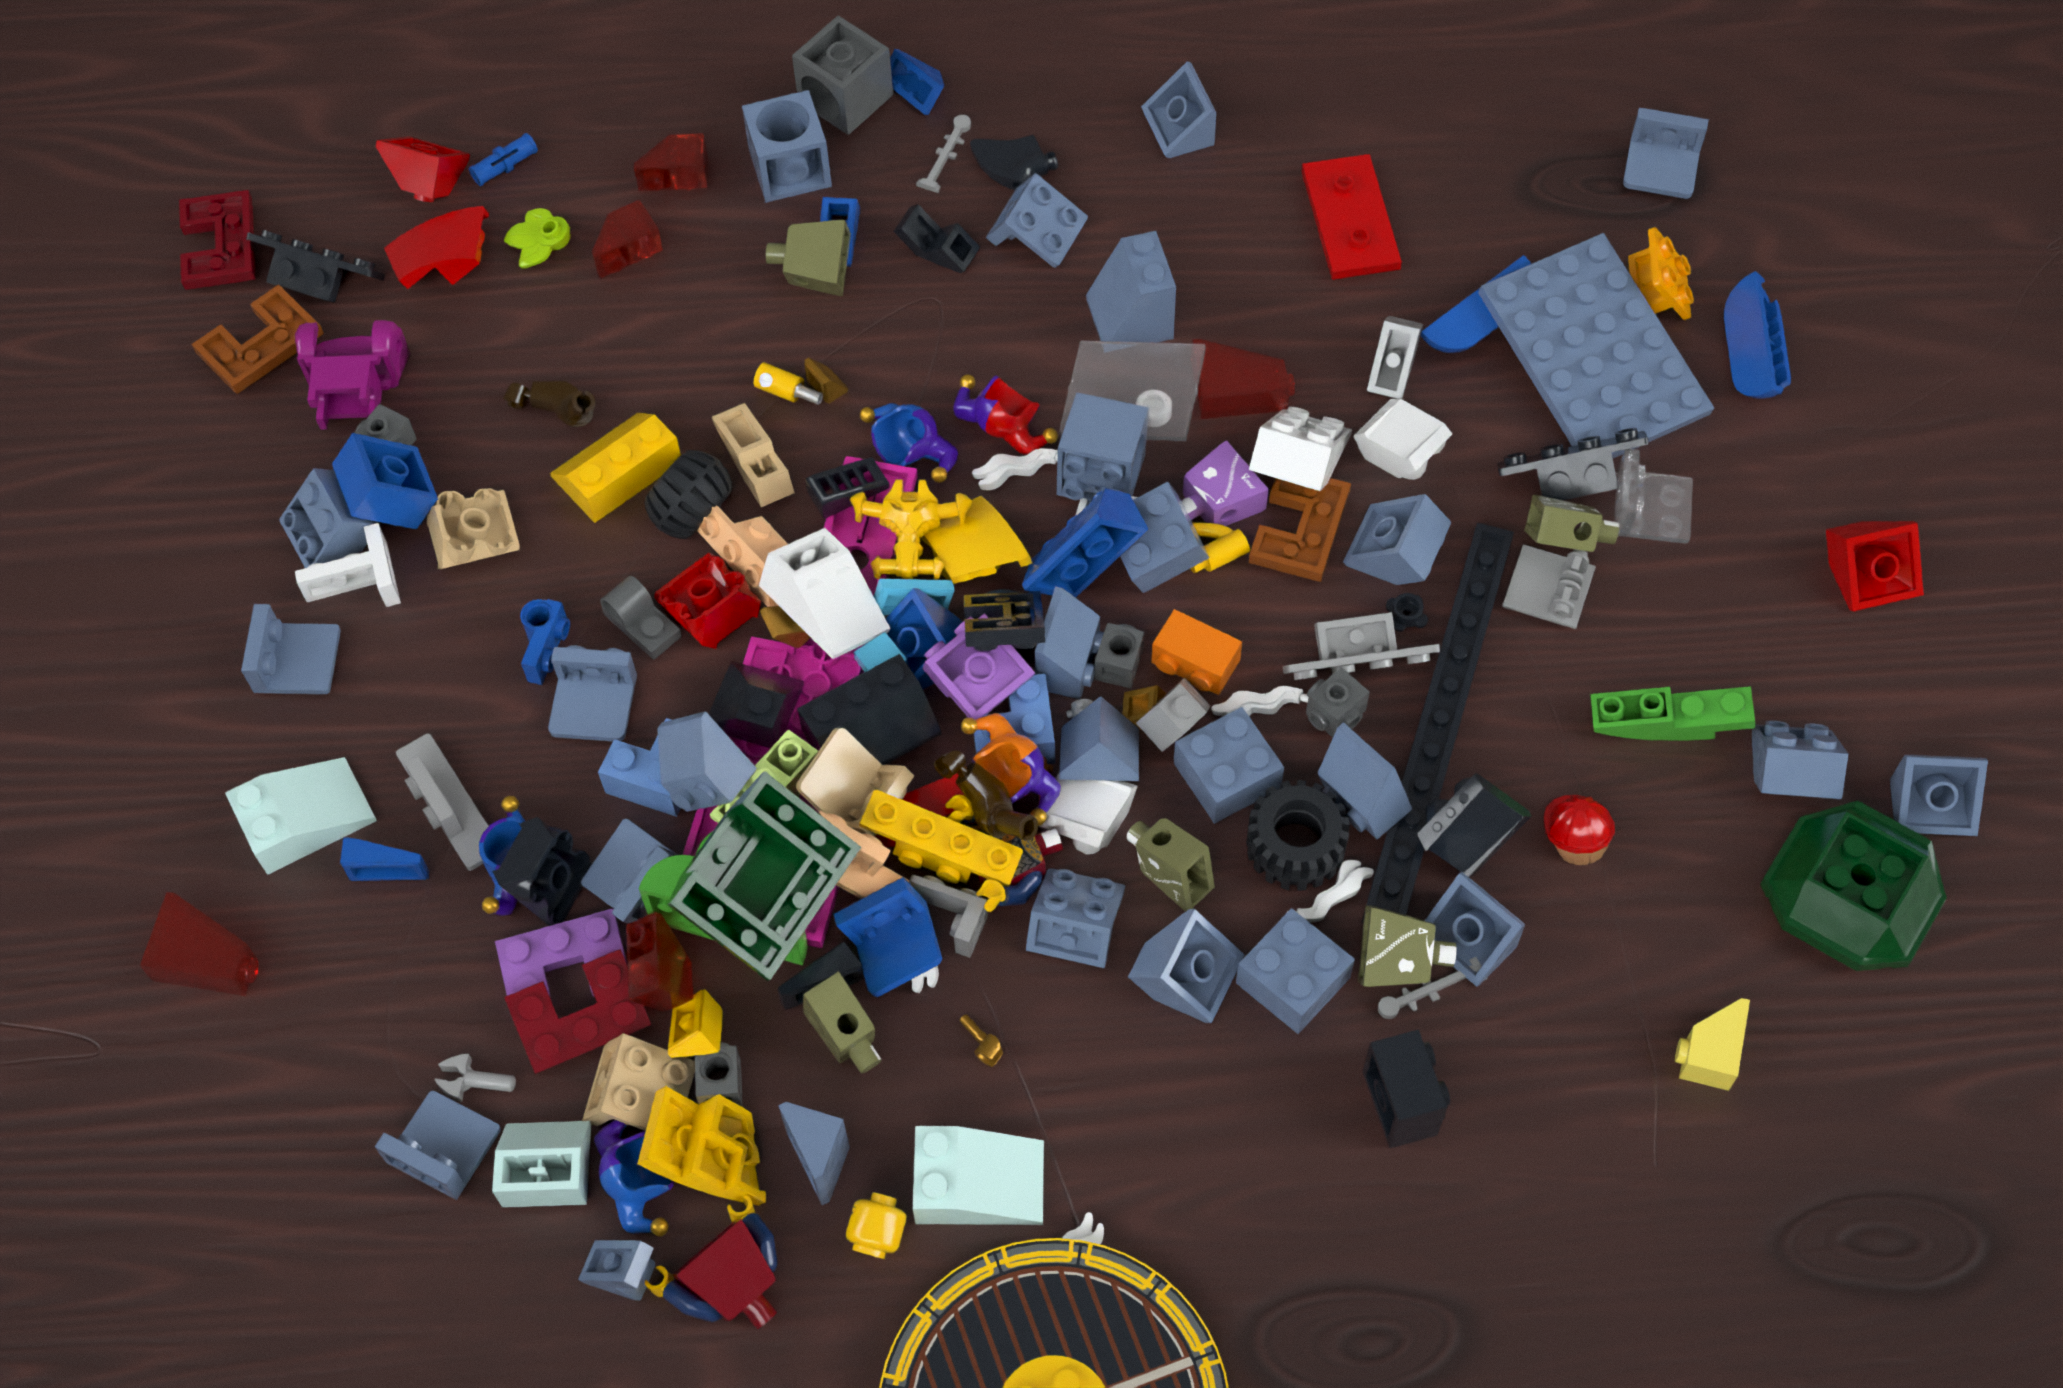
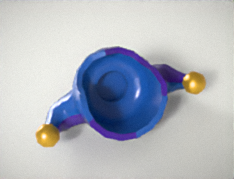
[860,403,958,483]
[479,796,525,916]
[594,1120,674,1237]

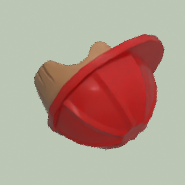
[1544,795,1615,865]

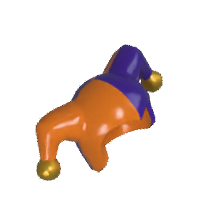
[961,713,1061,826]

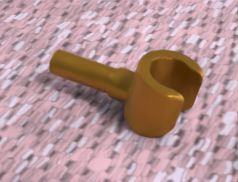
[960,1014,1003,1067]

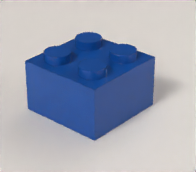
[332,433,438,529]

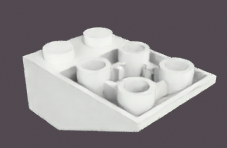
[1249,407,1352,491]
[759,528,890,659]

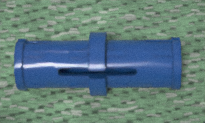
[468,133,538,186]

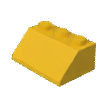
[550,413,681,523]

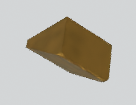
[804,357,848,404]
[760,606,811,649]
[1122,685,1167,730]

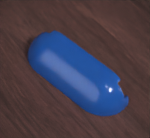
[1420,255,1532,353]
[1724,271,1791,399]

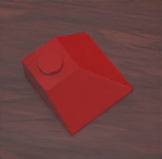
[376,136,470,202]
[1826,521,1924,611]

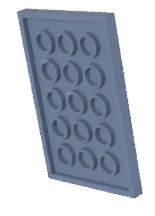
[1478,233,1714,458]

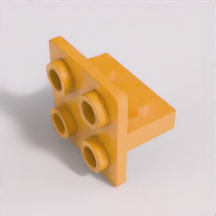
[1628,227,1694,320]

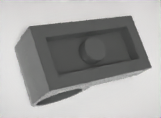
[600,575,682,660]

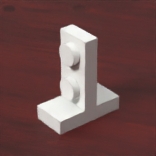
[295,523,401,607]

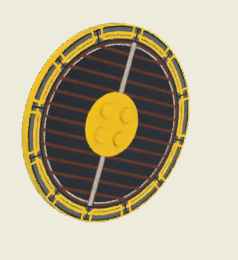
[879,1238,1229,1388]

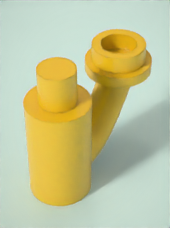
[1190,523,1250,573]

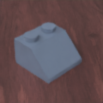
[1343,494,1452,585]
[1035,586,1104,699]
[657,711,757,812]
[1317,722,1412,839]

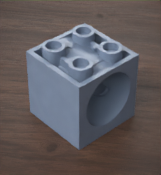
[742,90,832,203]
[1056,392,1149,502]

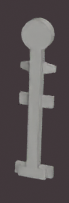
[916,115,971,193]
[1378,957,1487,1019]

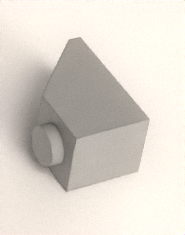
[1367,316,1424,399]
[1136,678,1210,752]

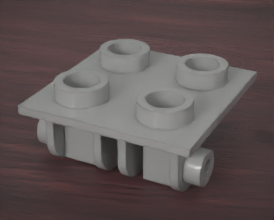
[1502,544,1596,629]

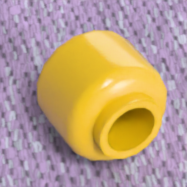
[846,1192,906,1259]

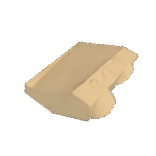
[427,488,519,569]

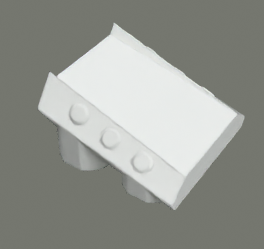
[1353,399,1452,480]
[1037,774,1138,854]

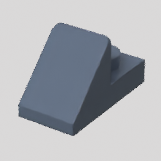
[578,1240,655,1300]

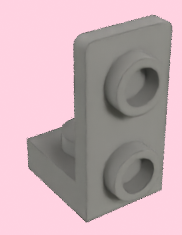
[909,875,988,958]

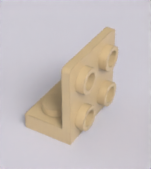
[582,1033,695,1131]

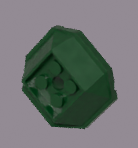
[1760,801,1947,971]

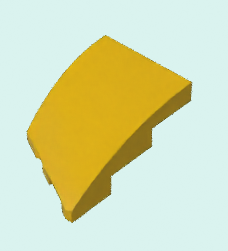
[920,496,1032,584]
[637,1086,766,1206]

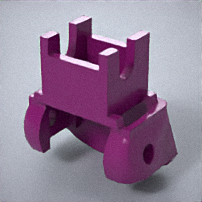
[295,320,411,430]

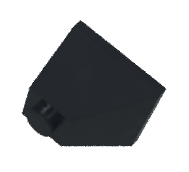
[709,661,804,748]

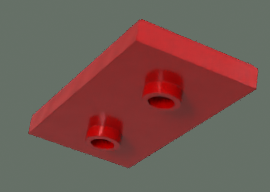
[1301,154,1402,280]

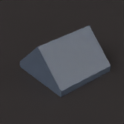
[1141,61,1216,158]
[1059,696,1139,781]
[1890,755,1988,836]
[1425,872,1525,987]
[778,1102,850,1205]

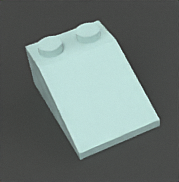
[225,757,377,875]
[913,1126,1044,1225]

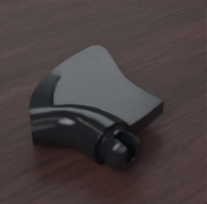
[970,134,1058,190]

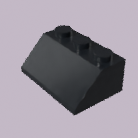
[797,654,942,765]

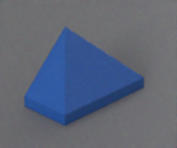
[890,49,944,115]

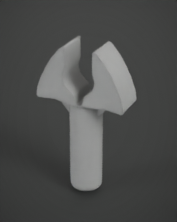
[435,1054,516,1102]

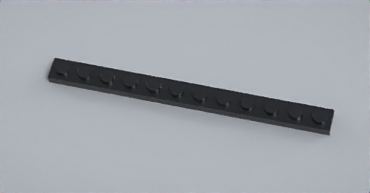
[1361,523,1514,923]

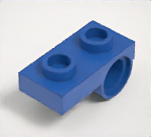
[520,599,570,685]

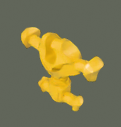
[850,479,972,580]

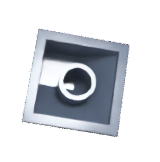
[1128,909,1245,1023]

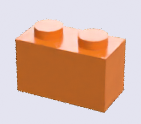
[1151,609,1242,695]

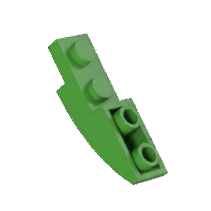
[1591,686,1755,741]

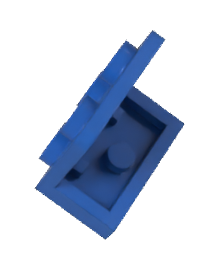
[834,877,942,997]

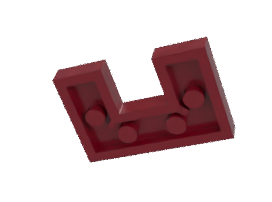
[179,190,255,290]
[504,949,651,1074]

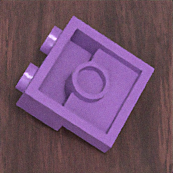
[922,614,1035,719]

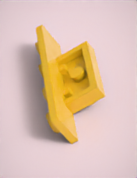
[859,790,1023,887]

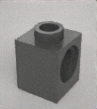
[1095,623,1144,689]
[695,1042,743,1107]

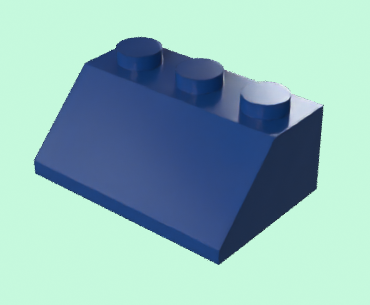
[1022,488,1148,598]

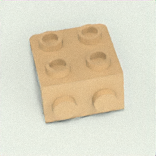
[796,728,914,836]

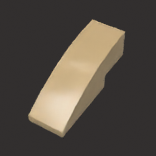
[712,403,795,508]

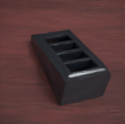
[805,457,890,519]
[777,942,865,1010]

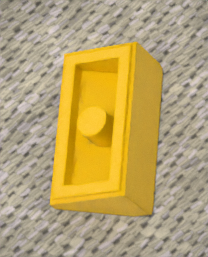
[667,989,723,1058]

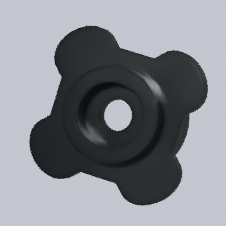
[1386,593,1428,632]

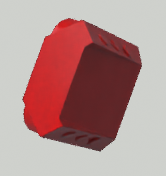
[654,552,761,649]

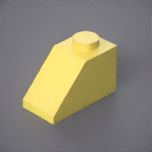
[1675,998,1750,1091]

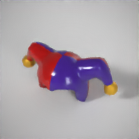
[953,374,1058,455]

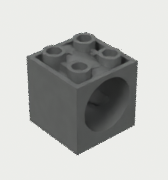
[792,15,893,135]

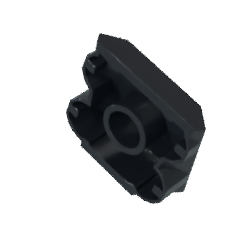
[1417,773,1532,878]
[492,817,592,926]

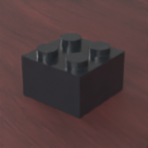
[1362,1029,1450,1149]

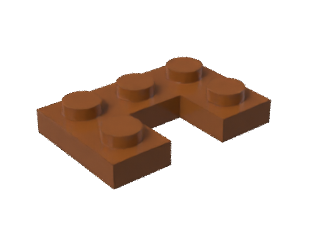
[192,284,324,394]
[1248,478,1351,582]

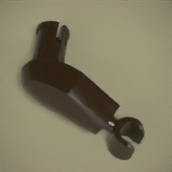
[503,381,596,427]
[934,750,1038,841]

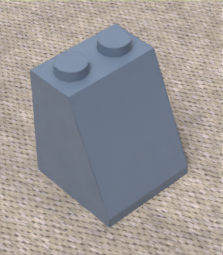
[1086,231,1176,354]

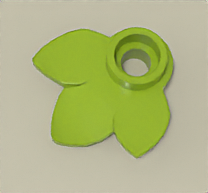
[504,208,571,269]

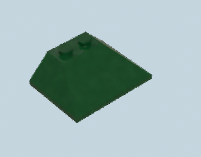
[668,771,862,981]

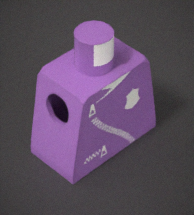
[1181,440,1268,526]

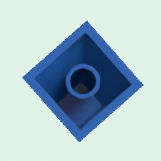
[886,588,963,689]

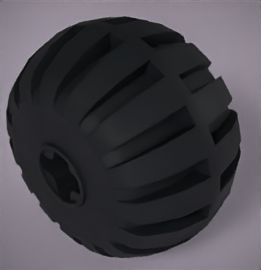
[644,450,733,539]

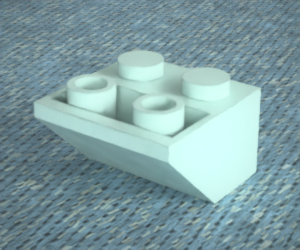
[492,1121,591,1207]

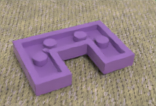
[495,908,629,1001]

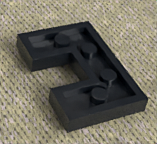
[964,591,1045,651]

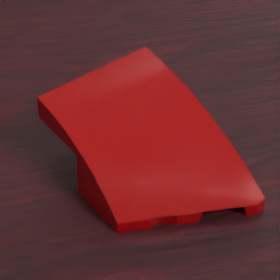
[384,206,489,289]

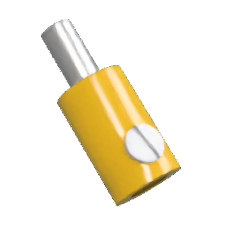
[754,362,823,405]

